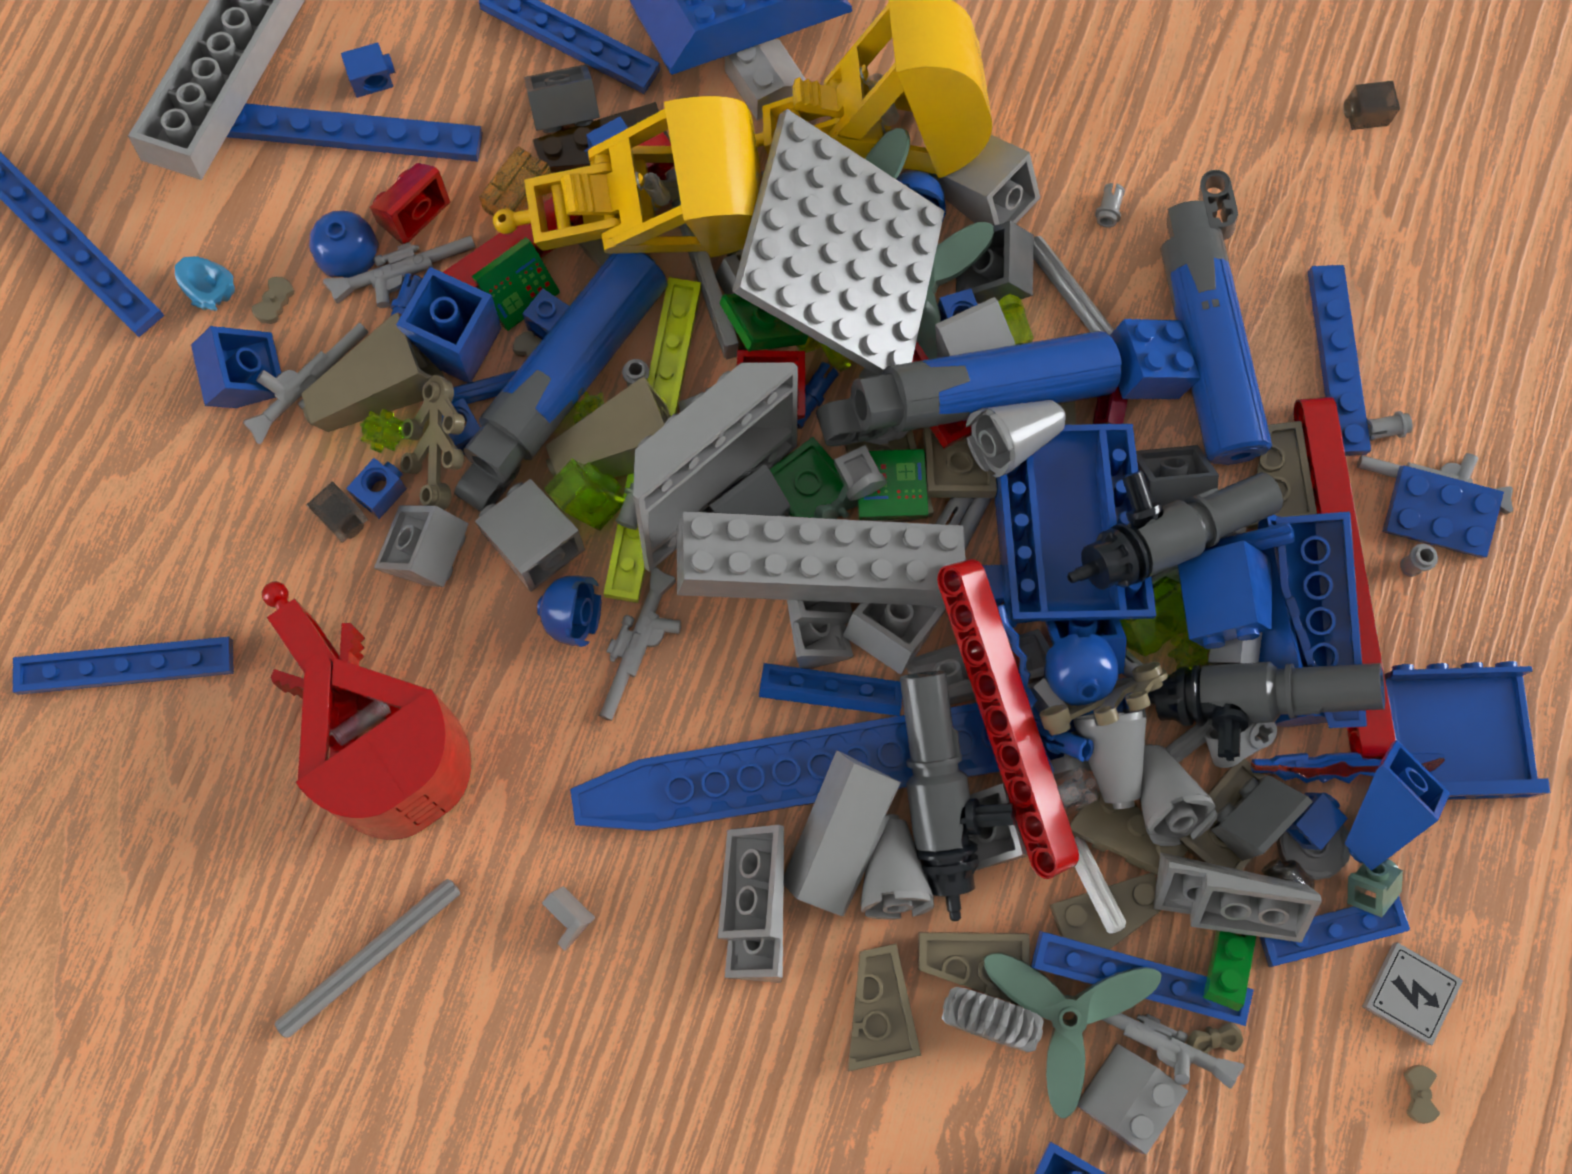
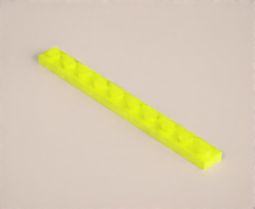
[603,277,702,603]

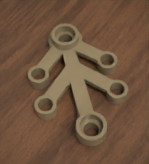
[400,375,465,510]
[1039,662,1168,735]

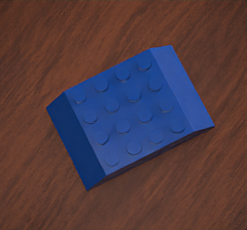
[630,0,852,75]
[995,424,1156,621]

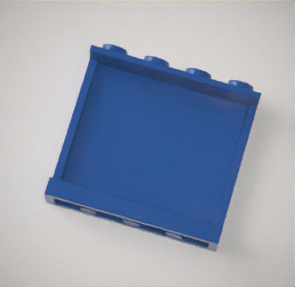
[1385,661,1551,800]

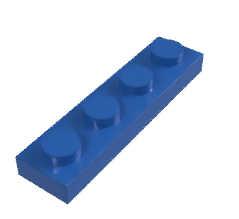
[759,663,902,716]
[1259,896,1410,967]

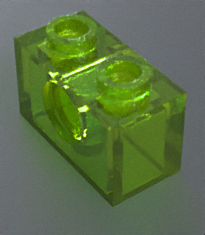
[544,458,625,531]
[1119,576,1187,657]

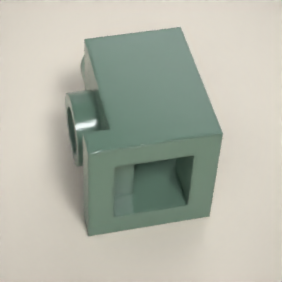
[1347,859,1403,918]

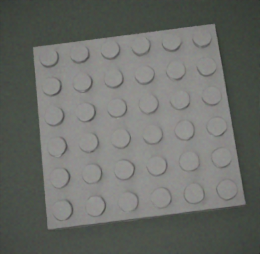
[732,109,945,375]

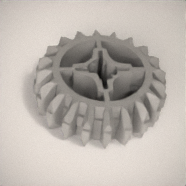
[942,987,1044,1052]

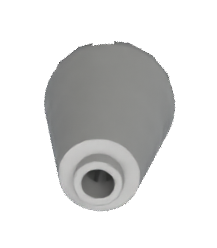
[966,400,1066,477]
[1073,708,1147,809]
[1140,744,1217,846]
[860,814,934,920]

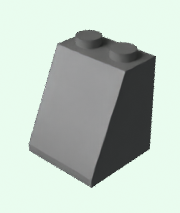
[929,135,1040,226]
[475,479,585,592]

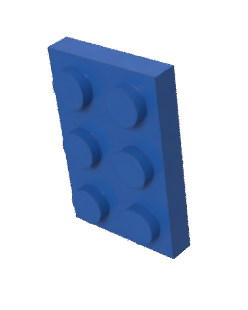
[1382,465,1504,558]

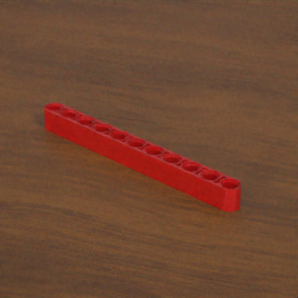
[1293,397,1396,759]

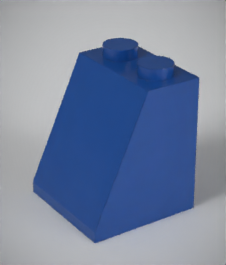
[396,266,502,383]
[1178,540,1272,649]
[1345,740,1450,871]

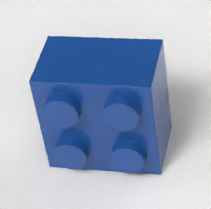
[1110,319,1201,399]

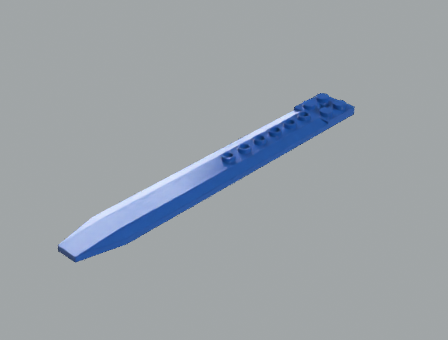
[570,678,1130,831]

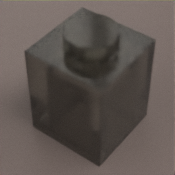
[1343,81,1400,130]
[306,481,368,543]

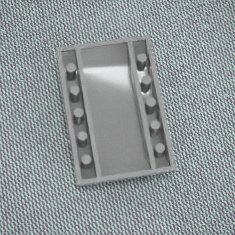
[633,362,798,572]

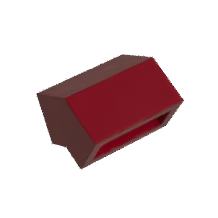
[1092,386,1128,424]

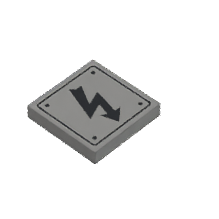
[1362,942,1463,1045]

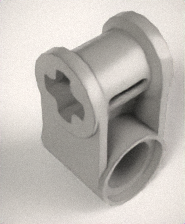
[1204,722,1277,768]

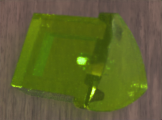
[998,294,1034,345]
[796,336,852,372]

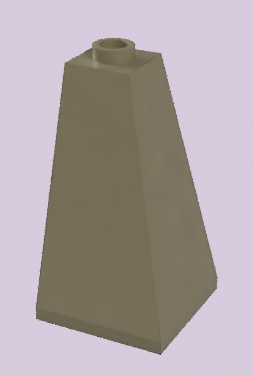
[301,312,444,432]
[545,376,671,486]

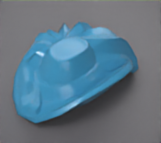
[175,256,235,311]

